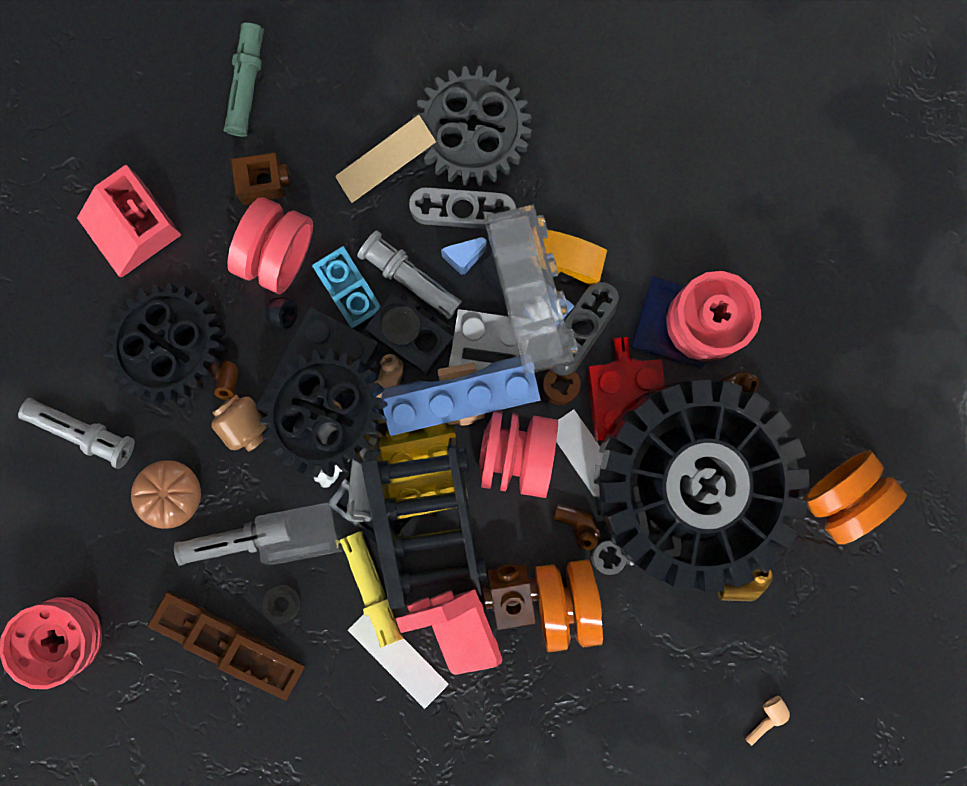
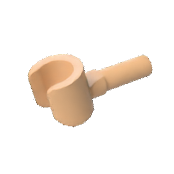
[745,696,790,746]

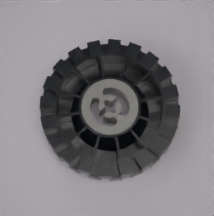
[593,380,810,592]

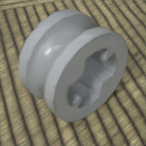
[591,540,627,575]

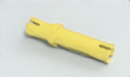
[340,531,403,648]

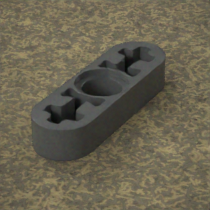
[546,282,619,375]

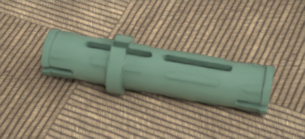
[223,23,264,137]

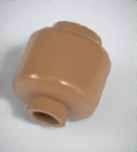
[211,394,267,452]

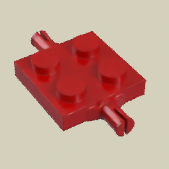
[586,337,665,441]

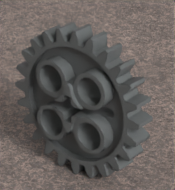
[413,66,532,186]

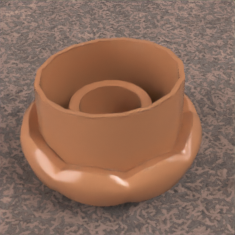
[131,460,201,529]

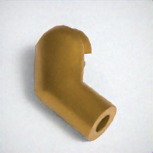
[717,569,773,601]

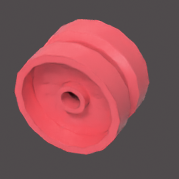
[227,197,313,294]
[666,271,762,362]

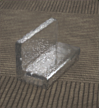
[255,503,342,565]

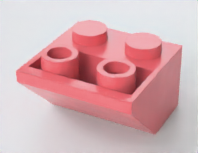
[77,165,181,278]

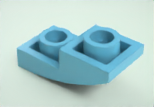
[312,246,381,328]

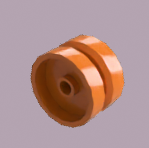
[803,450,907,545]
[535,559,603,652]

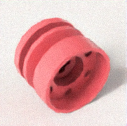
[479,410,558,498]
[0,597,103,689]

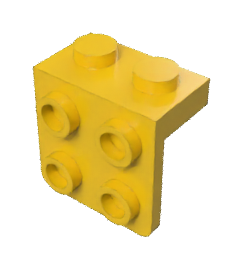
[379,423,468,519]

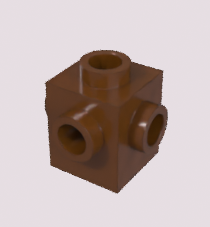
[483,564,539,630]

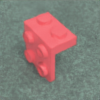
[395,589,502,675]

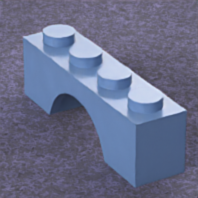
[381,354,541,436]

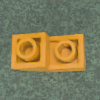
[524,227,607,285]

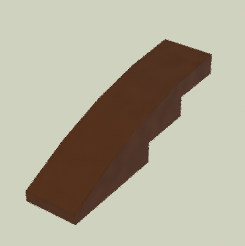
[147,590,305,701]

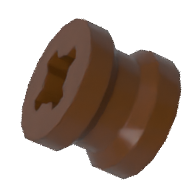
[542,370,581,405]

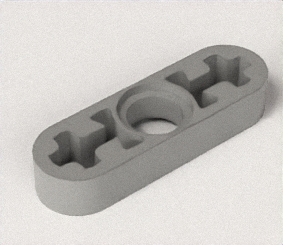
[409,188,516,230]

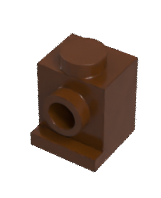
[231,153,291,205]

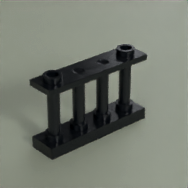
[361,437,488,609]

